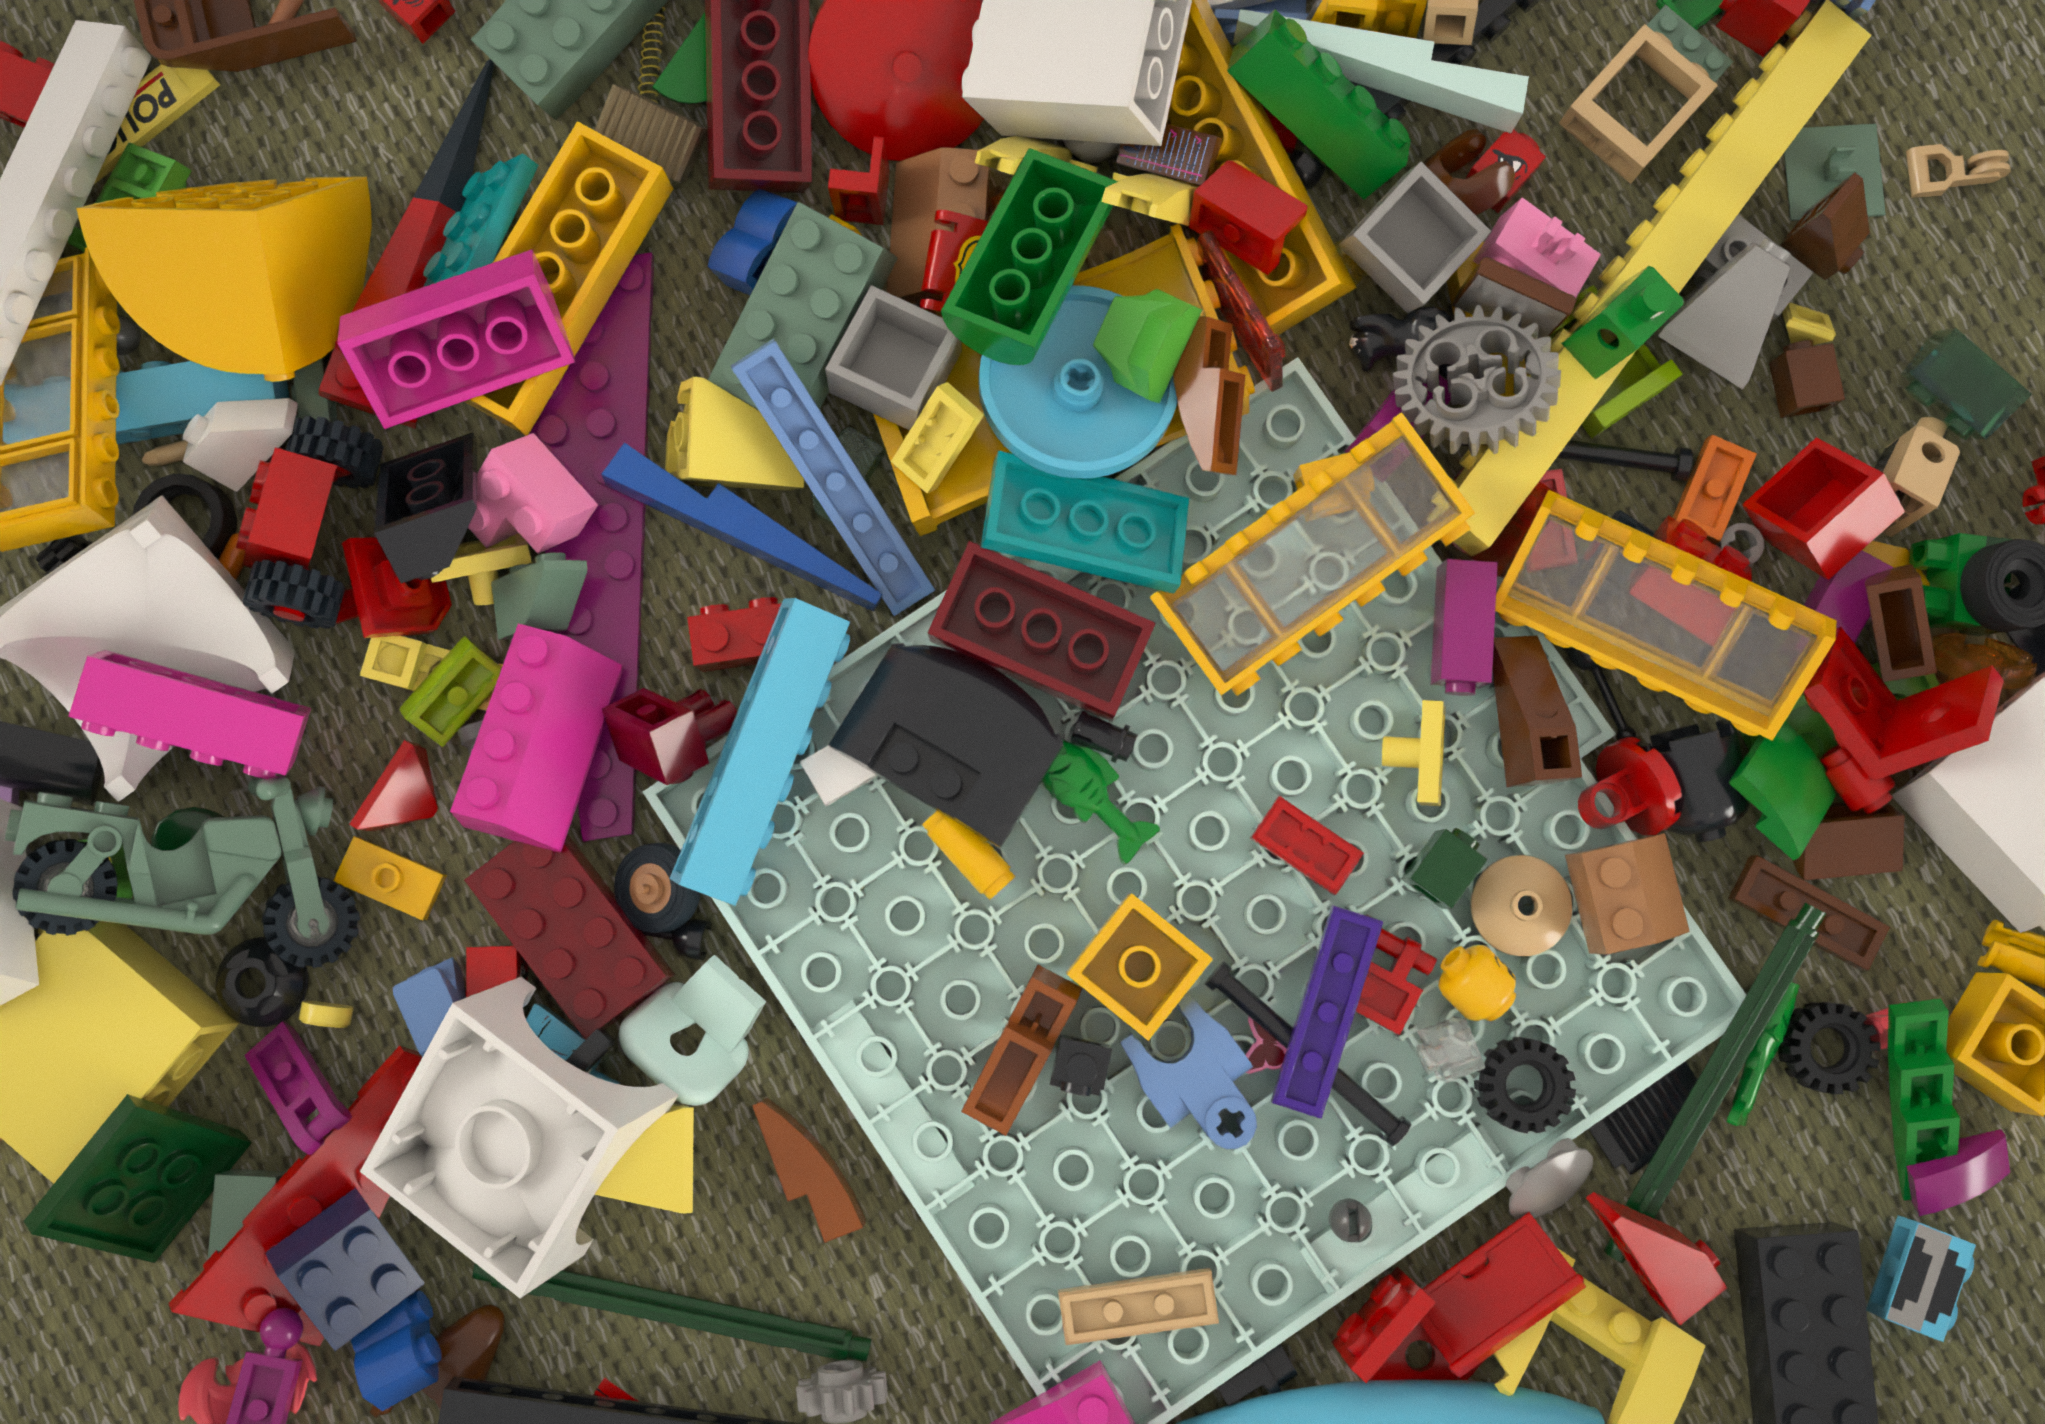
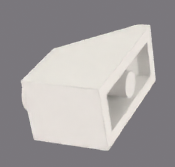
[183,398,298,492]

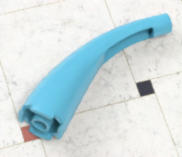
[1176,1380,1605,1424]

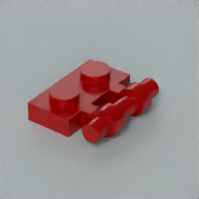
[1306,909,1437,1035]

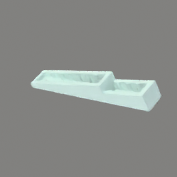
[1233,9,1529,133]

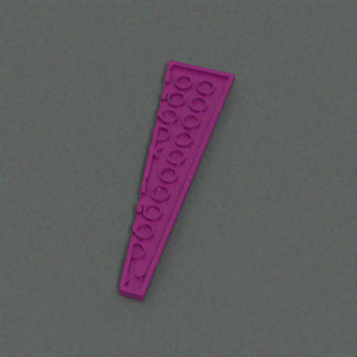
[530,252,654,842]

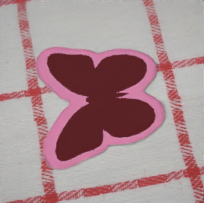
[1245,1016,1287,1074]

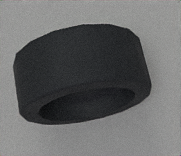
[133,473,238,559]

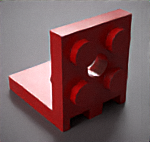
[1803,626,2004,781]
[1331,1267,1485,1383]

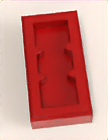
[1250,796,1364,895]

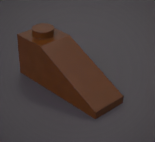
[1779,172,1870,280]

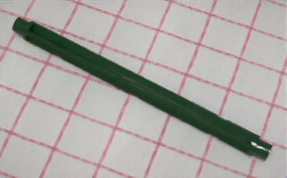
[1604,902,1827,1263]
[472,1263,872,1362]

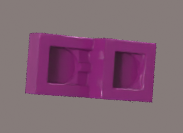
[1906,1129,2010,1217]

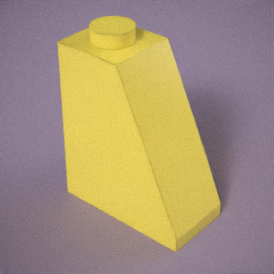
[665,377,804,491]

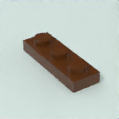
[1728,855,1890,971]

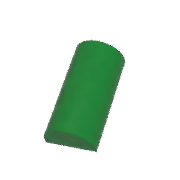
[941,148,1118,365]

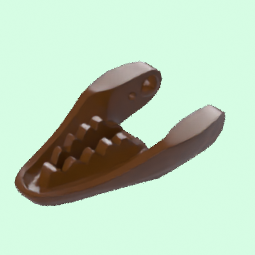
[1423,129,1515,215]
[370,1304,505,1418]

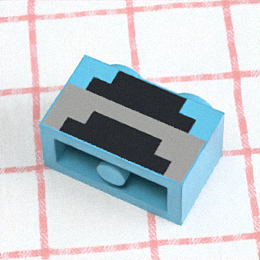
[1866,1215,1976,1342]

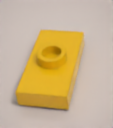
[333,836,447,920]

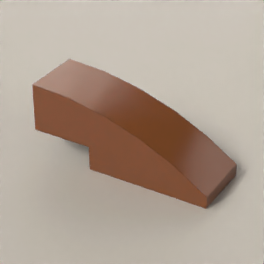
[1173,316,1245,475]
[961,964,1082,1136]
[752,1098,866,1243]

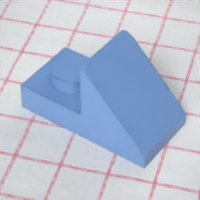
[392,957,466,1057]

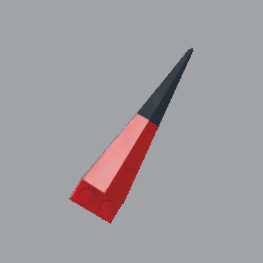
[319,59,494,429]

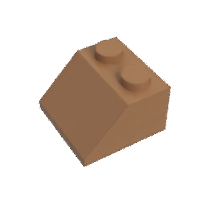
[1565,833,1690,955]

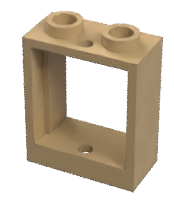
[1559,24,1718,184]

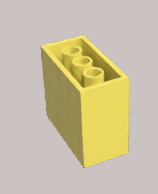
[0,921,240,1184]

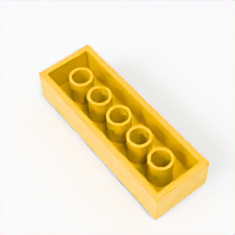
[463,121,673,436]

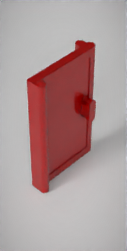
[1420,1212,1586,1378]

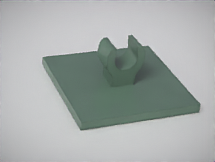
[1784,124,1886,221]

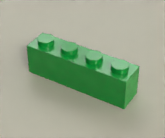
[1227,9,1411,200]

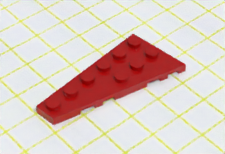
[169,1045,423,1346]

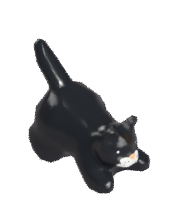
[1349,307,1453,379]

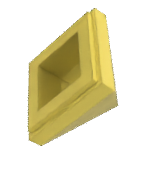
[1782,302,1836,345]

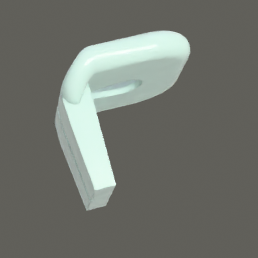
[619,955,766,1106]

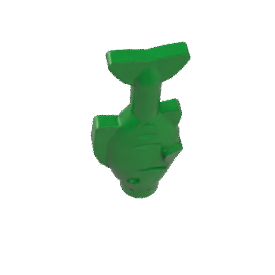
[1042,739,1160,865]
[1726,982,1800,1126]

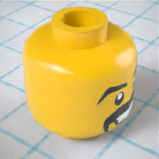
[1438,945,1516,1021]

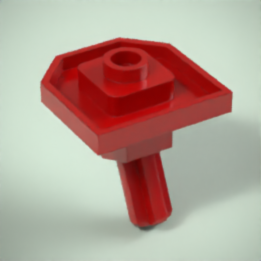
[335,537,452,638]

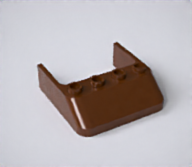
[134,0,357,72]

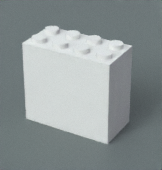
[962,0,1192,146]
[1892,671,2045,933]

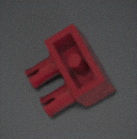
[602,688,738,785]

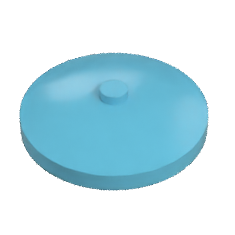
[978,285,1177,478]

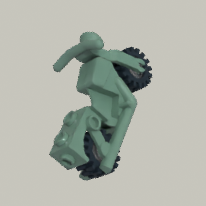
[4,775,360,968]

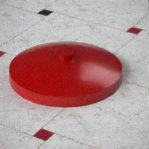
[808,0,984,161]

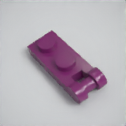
[244,1021,352,1155]

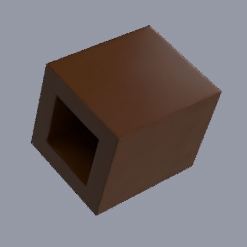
[1769,340,1845,418]

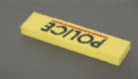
[93,64,220,185]

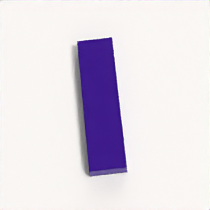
[1271,905,1383,1119]

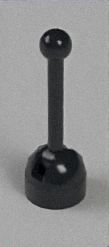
[1564,647,1637,740]
[641,919,712,960]

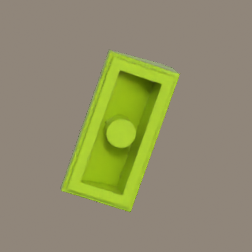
[399,636,502,747]

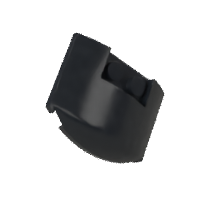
[828,643,1064,848]

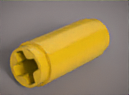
[922,811,1016,900]

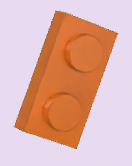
[1672,434,1757,544]

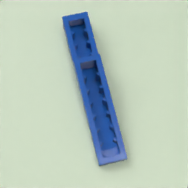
[601,443,883,612]

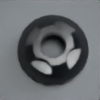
[215,937,309,1027]

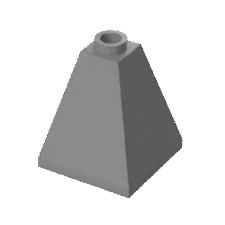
[1657,237,1791,389]

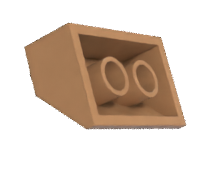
[887,147,991,304]

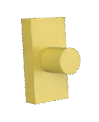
[891,382,985,494]
[431,533,532,605]
[1382,700,1446,806]

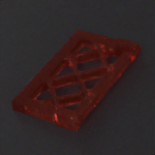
[1197,231,1285,392]

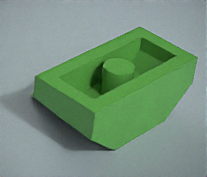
[1093,289,1202,403]

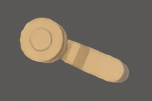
[1906,144,2011,198]

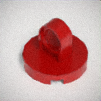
[1578,737,1682,836]

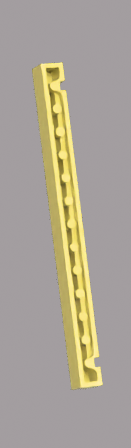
[1426,0,1871,556]

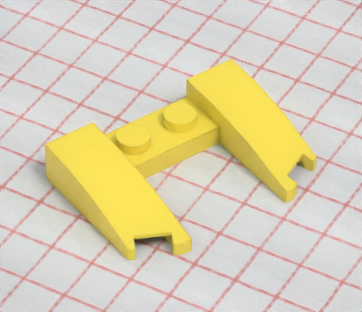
[975,136,1198,226]
[1493,1248,1706,1424]

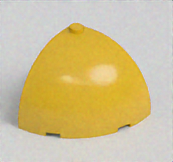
[76,177,372,382]

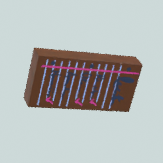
[1116,124,1223,185]

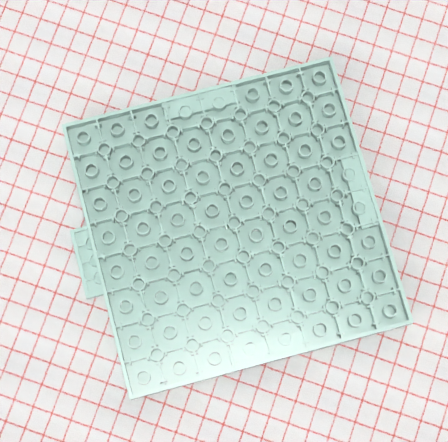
[643,357,1746,1424]

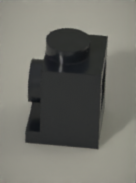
[1049,1034,1112,1096]

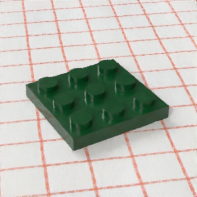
[24,1094,252,1263]

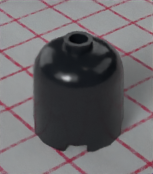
[1637,719,1751,842]

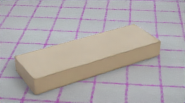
[1058,1268,1219,1345]

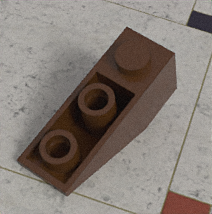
[1492,635,1582,787]

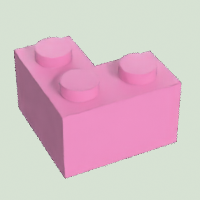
[468,433,598,554]

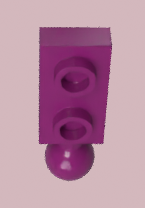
[226,1308,303,1424]

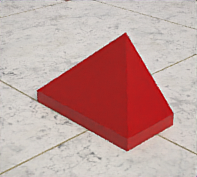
[349,740,438,831]

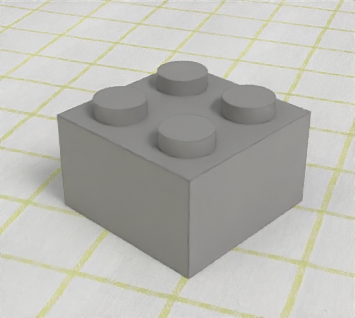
[1338,162,1492,313]
[825,285,962,430]

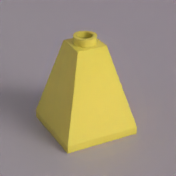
[595,1104,694,1214]

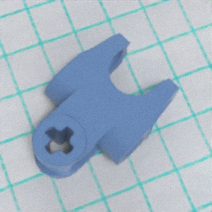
[1120,993,1257,1149]

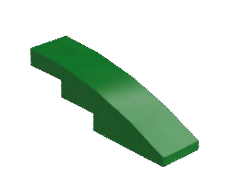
[1888,998,1960,1201]

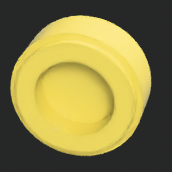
[299,1001,354,1028]

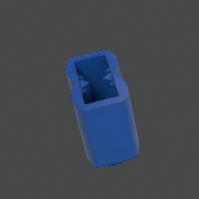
[708,189,797,295]
[351,1290,442,1411]

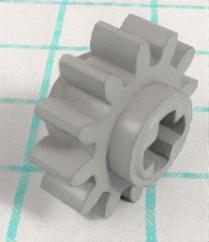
[796,1360,888,1424]

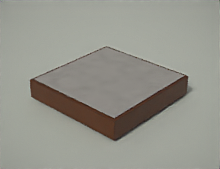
[1452,257,1577,339]

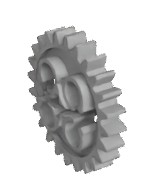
[1393,305,1561,456]

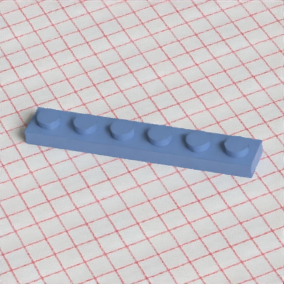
[731,338,935,616]

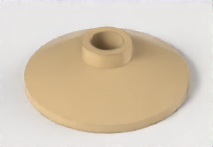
[1470,855,1572,956]

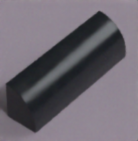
[0,721,103,806]

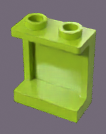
[1549,285,1683,438]

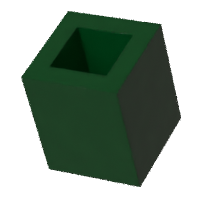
[1401,828,1488,909]

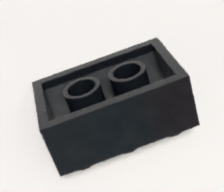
[374,432,477,583]

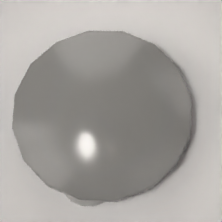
[1506,1138,1593,1220]

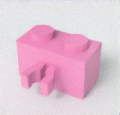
[1473,198,1601,298]

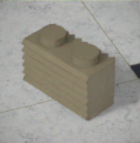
[594,84,707,185]

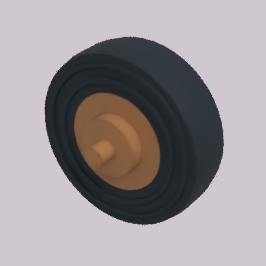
[614,843,701,933]

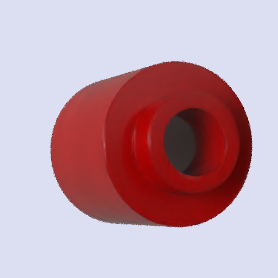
[1819,744,1896,814]

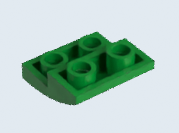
[1729,721,1836,861]

